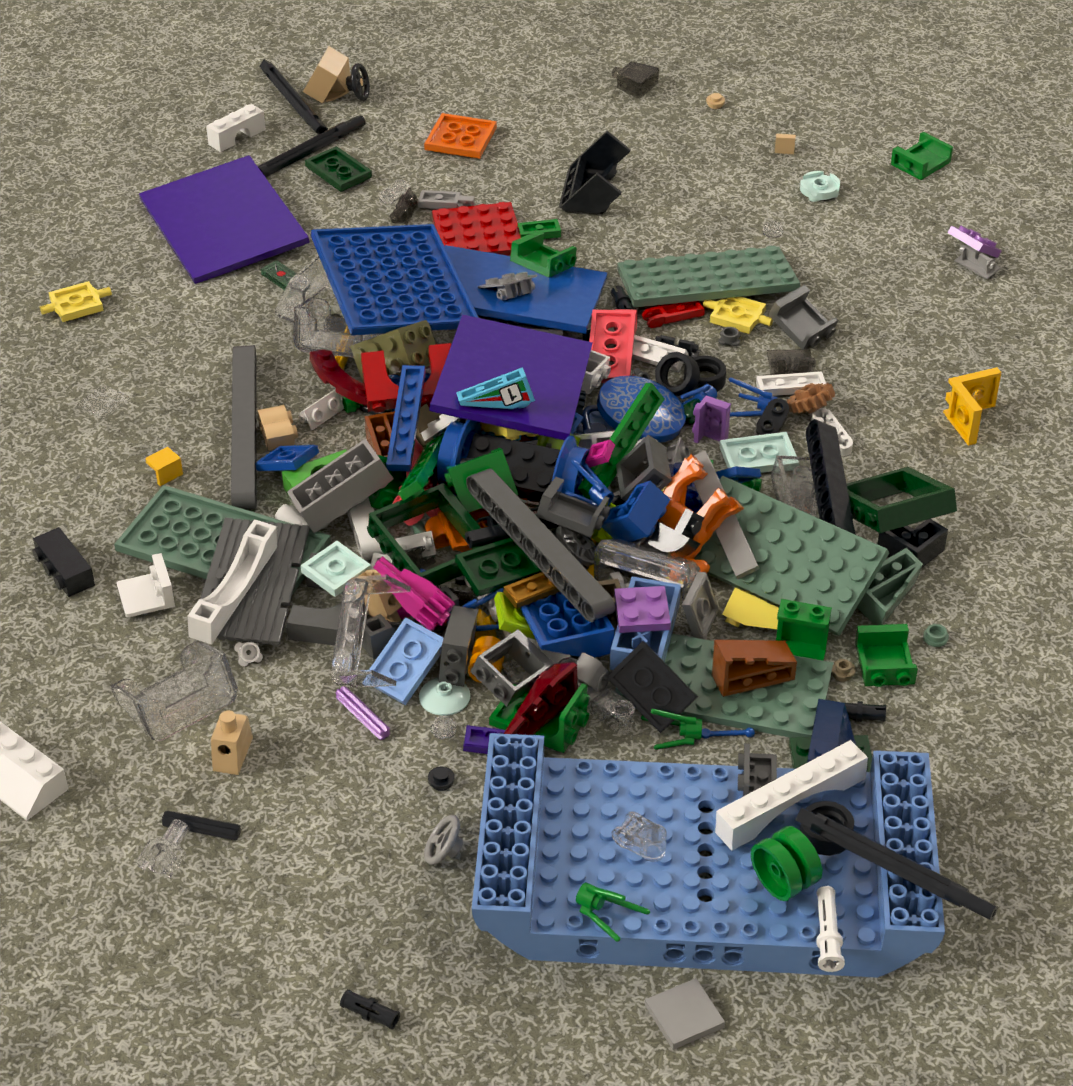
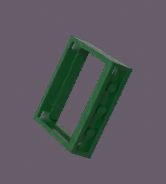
[847,467,957,533]
[367,483,488,586]

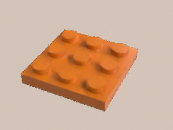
[424,113,497,159]

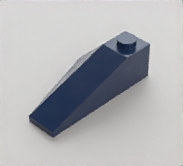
[807,699,856,763]

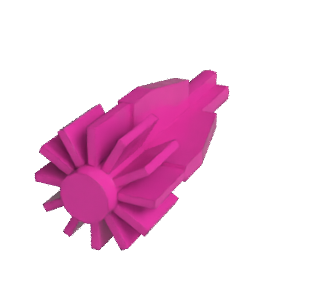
[373,556,455,631]

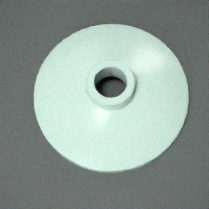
[419,678,470,716]

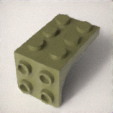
[350,320,436,383]

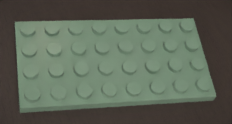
[617,246,800,307]
[694,476,889,636]
[114,485,331,594]
[613,634,834,738]

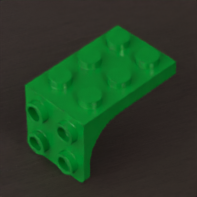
[489,683,590,753]

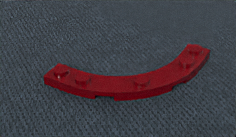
[309,349,430,408]

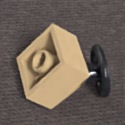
[303,46,370,103]

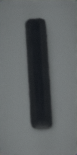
[162,810,241,840]

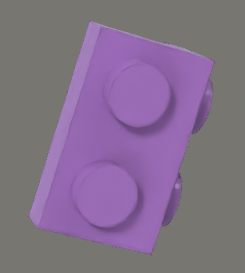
[692,396,731,443]

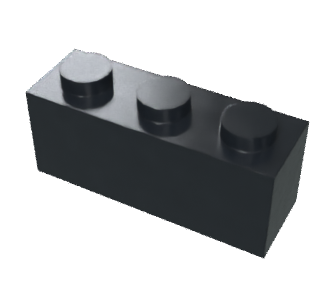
[32,527,95,597]

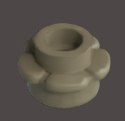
[832,659,856,682]

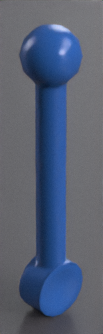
[701,727,755,739]

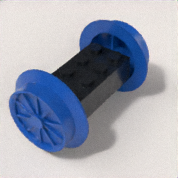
[437,420,591,501]

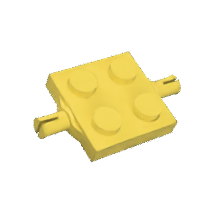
[39,281,112,322]
[703,297,773,334]

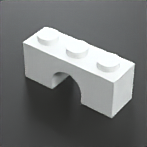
[206,104,265,152]

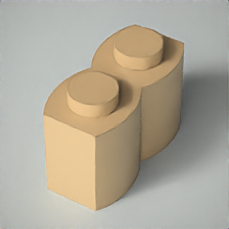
[257,405,298,451]

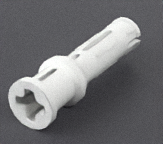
[816,886,845,972]

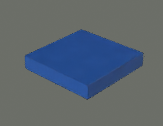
[255,445,319,471]
[716,466,761,484]

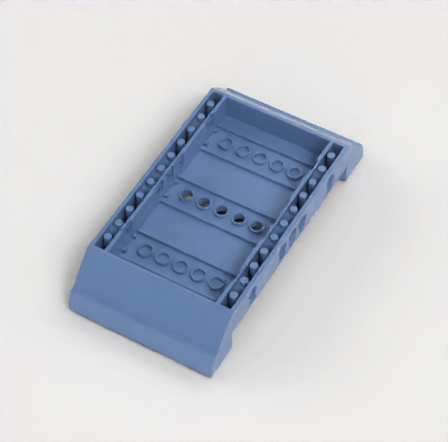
[472,733,945,978]

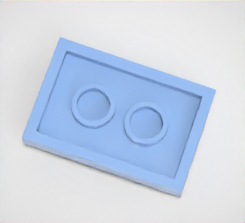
[363,617,444,705]

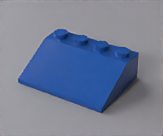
[520,592,615,658]

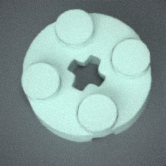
[800,171,840,202]

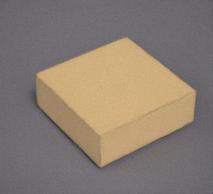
[775,134,796,154]

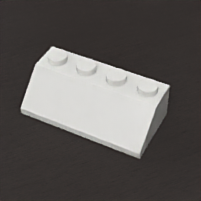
[0,721,68,821]

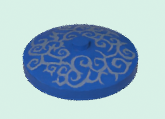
[597,376,686,443]

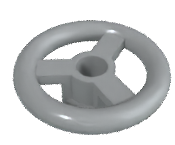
[424,815,463,865]

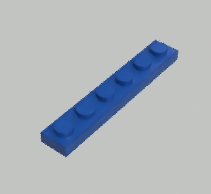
[386,365,426,472]

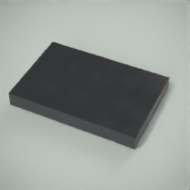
[606,641,698,733]

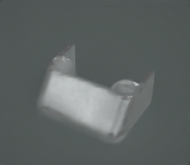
[594,539,701,623]
[331,575,411,688]

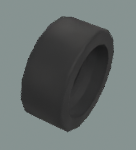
[655,352,700,396]
[684,356,726,392]
[800,801,854,856]

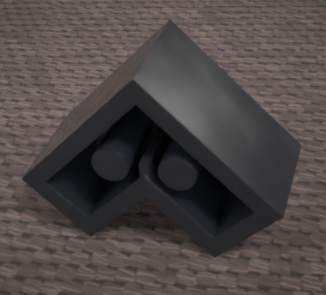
[877,519,948,568]

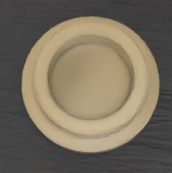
[706,93,725,109]

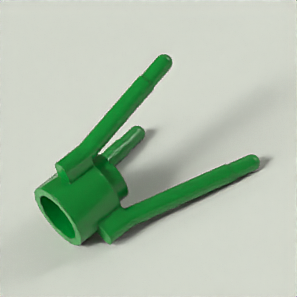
[641,709,702,750]
[576,882,650,942]

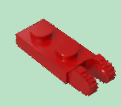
[642,301,705,328]

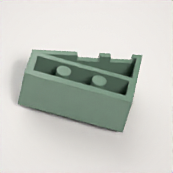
[857,548,923,625]

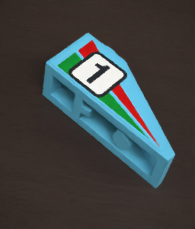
[456,367,535,409]

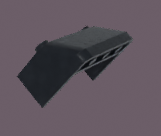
[559,131,631,214]

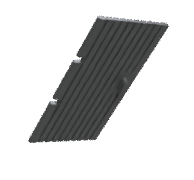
[200,518,310,645]

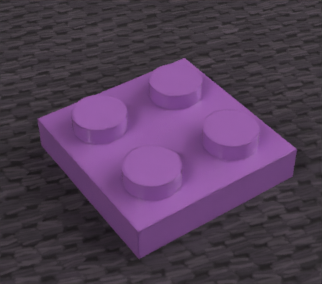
[948,225,1001,258]
[614,586,671,633]

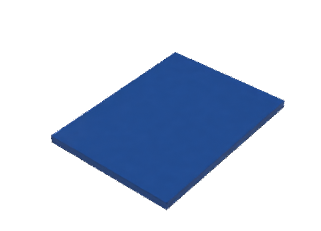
[311,224,479,336]
[445,245,608,334]

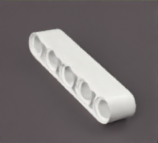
[347,498,385,560]

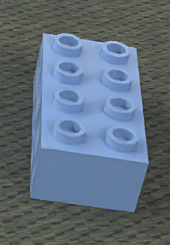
[610,576,681,670]

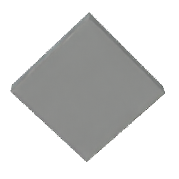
[682,572,719,639]
[645,978,725,1050]

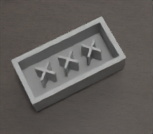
[287,438,393,533]

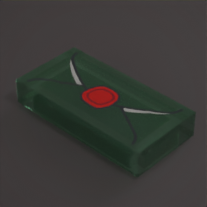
[261,260,304,292]

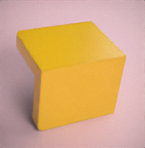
[145,447,183,486]

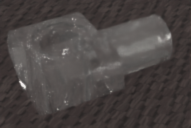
[136,819,189,878]

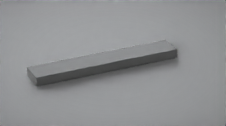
[694,450,760,579]

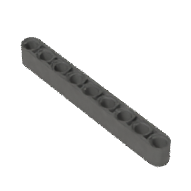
[466,469,615,622]

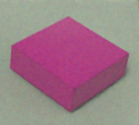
[585,439,615,467]

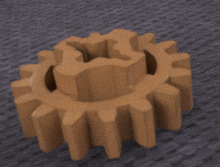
[786,383,835,414]

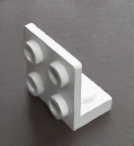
[117,553,175,618]

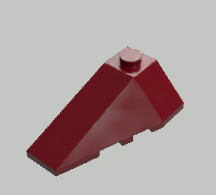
[504,662,578,735]

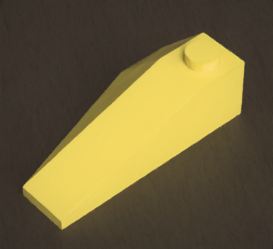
[722,587,779,629]

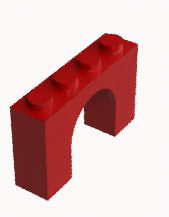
[361,343,451,412]

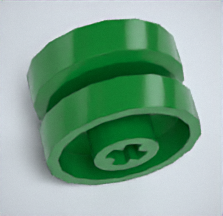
[751,826,823,901]

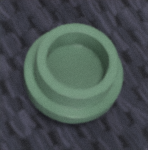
[923,624,949,647]

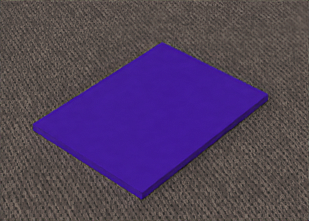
[139,155,310,284]
[429,314,593,440]

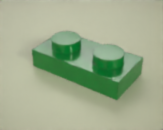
[517,219,561,239]

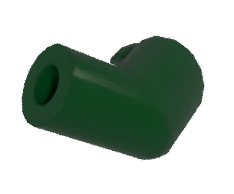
[683,398,701,425]

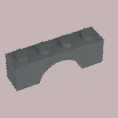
[359,586,459,660]

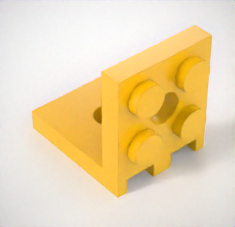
[943,367,1002,446]

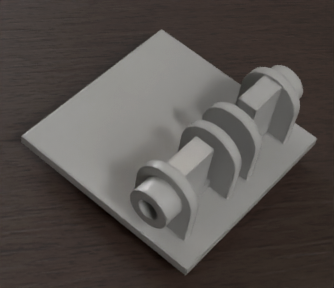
[478,272,537,301]

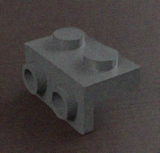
[738,743,777,797]

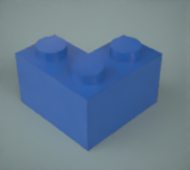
[602,481,670,545]

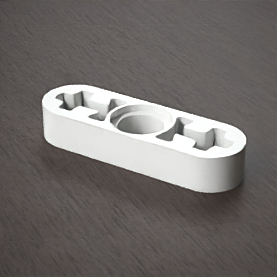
[811,408,853,456]

